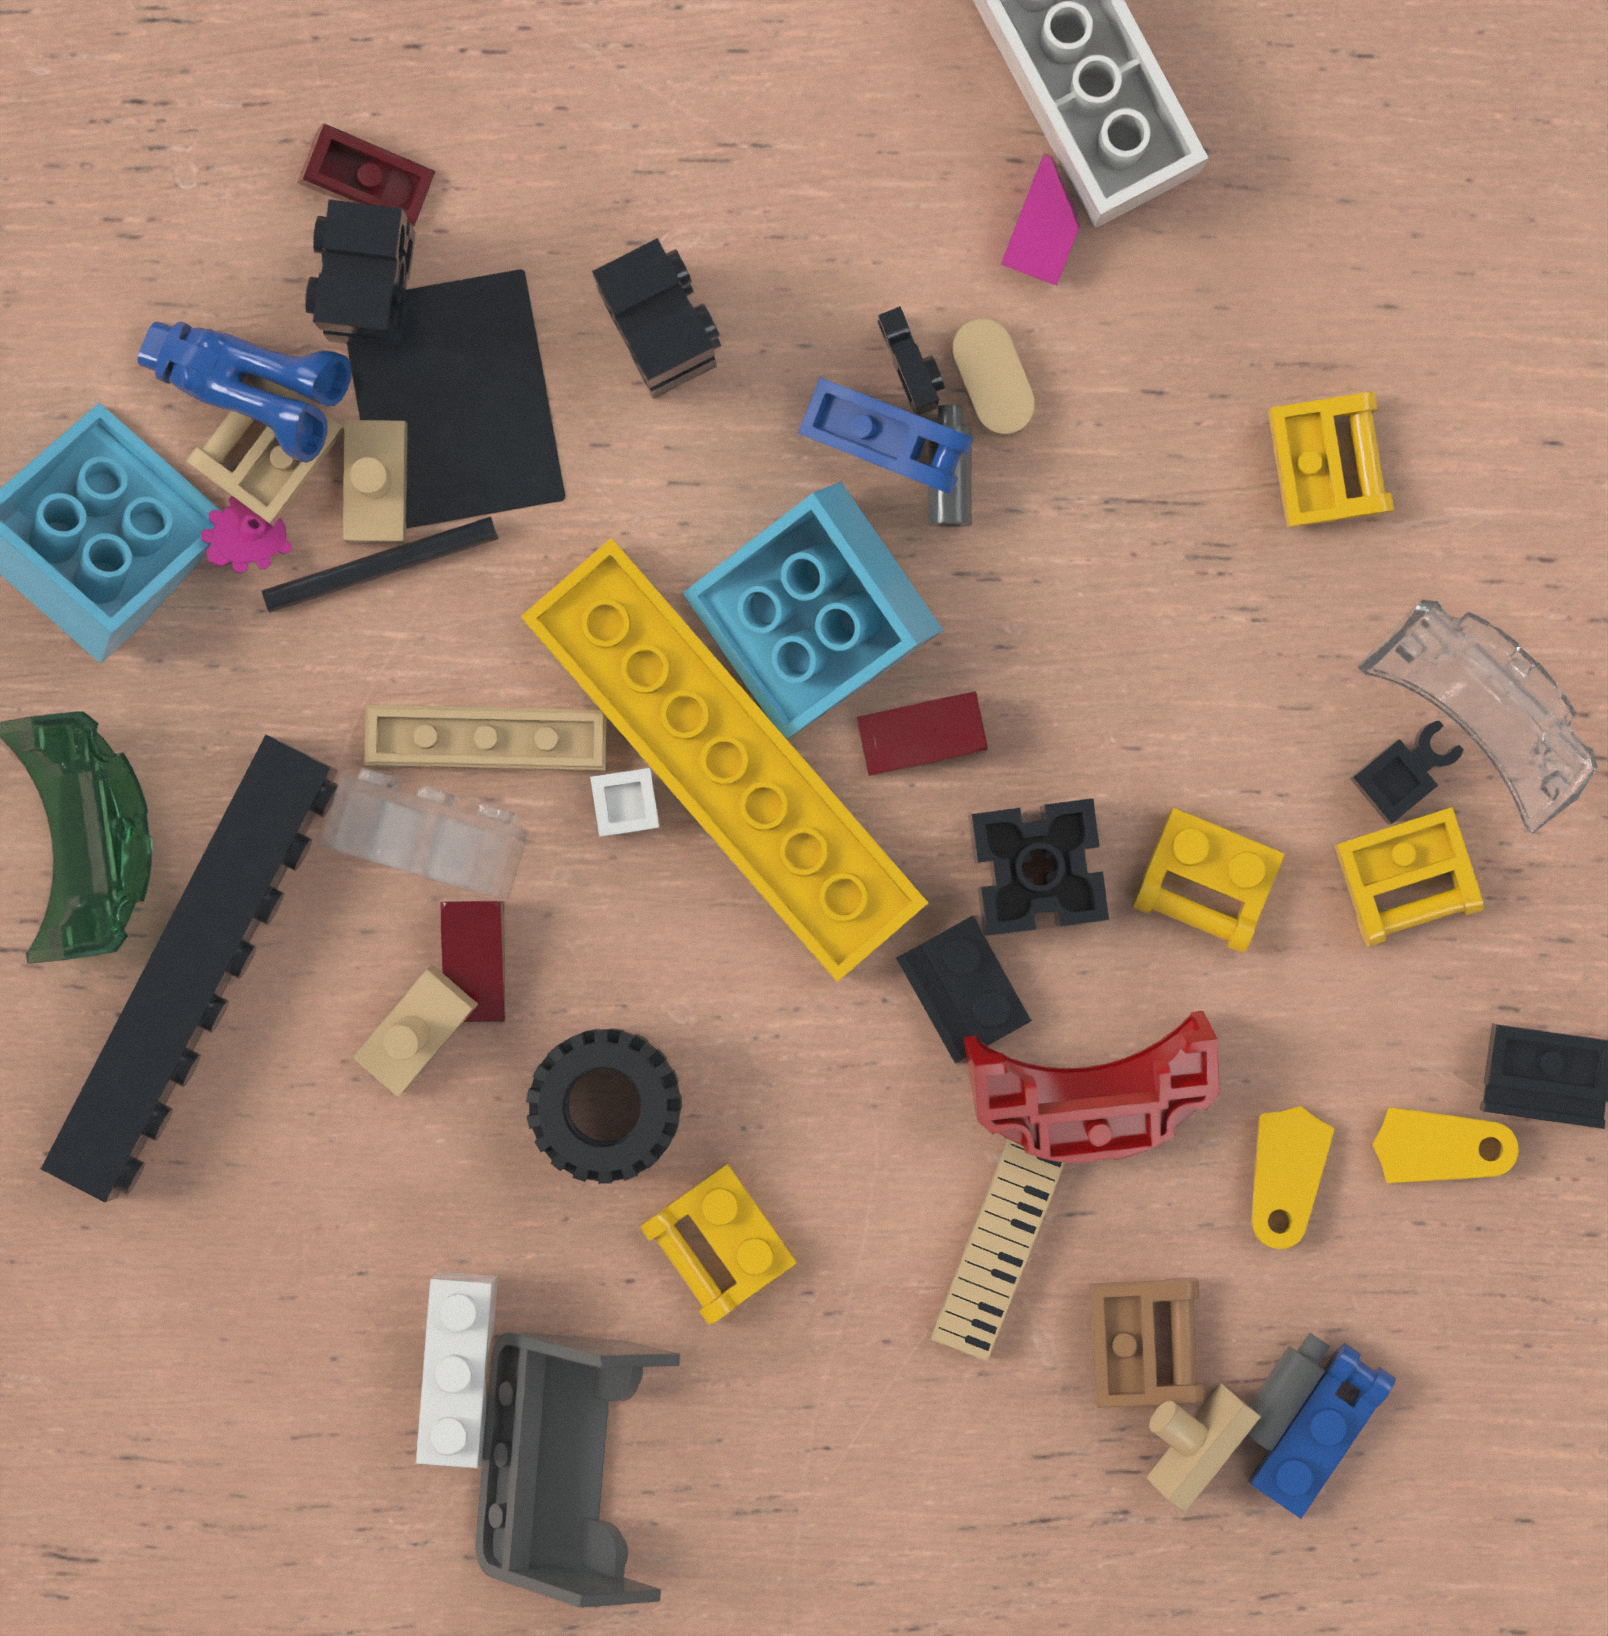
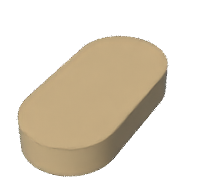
[952,318,1035,437]

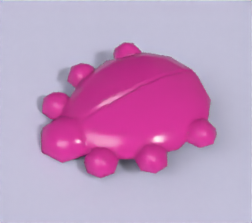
[201,496,292,574]

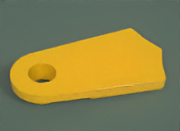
[1251,1106,1334,1249]
[1372,1107,1519,1183]

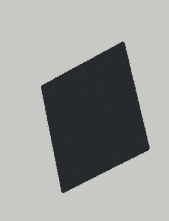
[347,269,565,529]

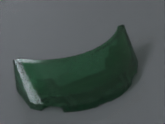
[0,711,152,964]

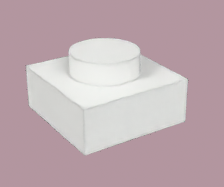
[590,768,660,837]

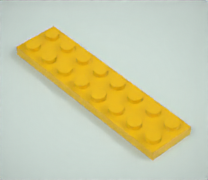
[520,538,928,982]

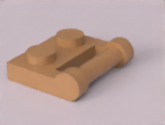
[1089,1278,1205,1408]

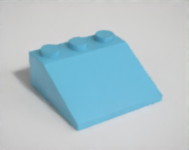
[0,402,221,664]
[682,482,944,739]

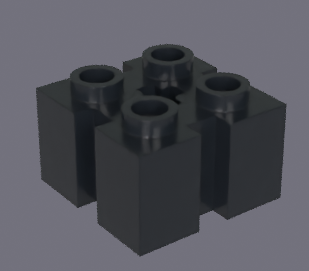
[305,199,416,350]
[592,238,721,399]
[968,798,1109,936]

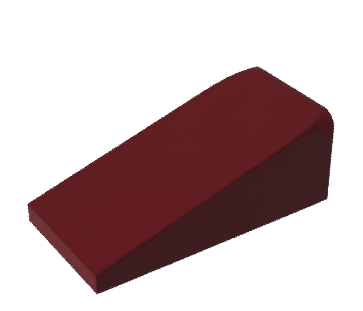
[297,123,436,227]
[856,691,988,776]
[440,901,506,1022]

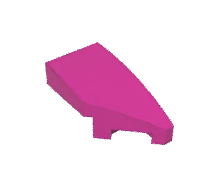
[1001,153,1080,286]

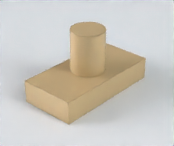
[343,420,407,544]
[352,965,478,1097]
[1146,1383,1261,1513]

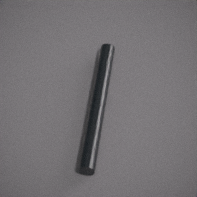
[262,516,498,613]

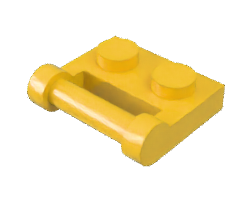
[1268,392,1395,529]
[1334,807,1484,948]
[1131,808,1285,954]
[639,1162,797,1326]

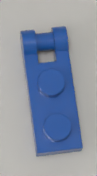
[798,377,974,495]
[1248,1343,1396,1519]

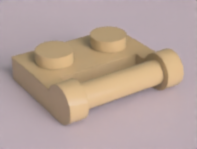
[186,374,344,526]

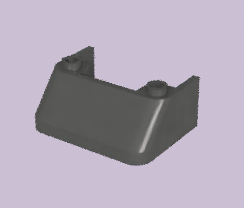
[475,1332,680,1608]

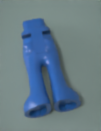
[138,321,351,463]

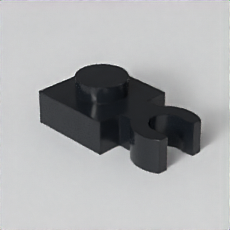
[877,306,945,416]
[1350,720,1464,825]

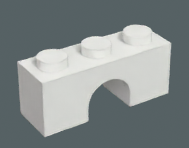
[416,1272,498,1468]

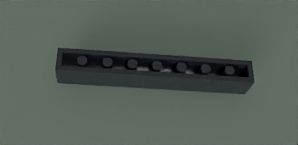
[41,734,340,1203]

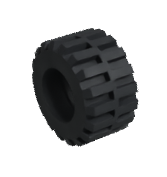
[526,1028,682,1184]

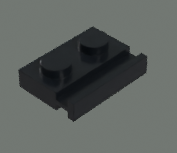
[896,915,1032,1064]
[1480,1023,1608,1129]

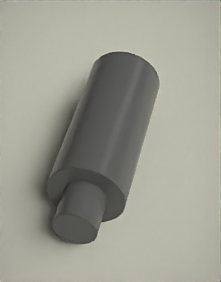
[928,405,972,527]
[1247,1333,1330,1452]

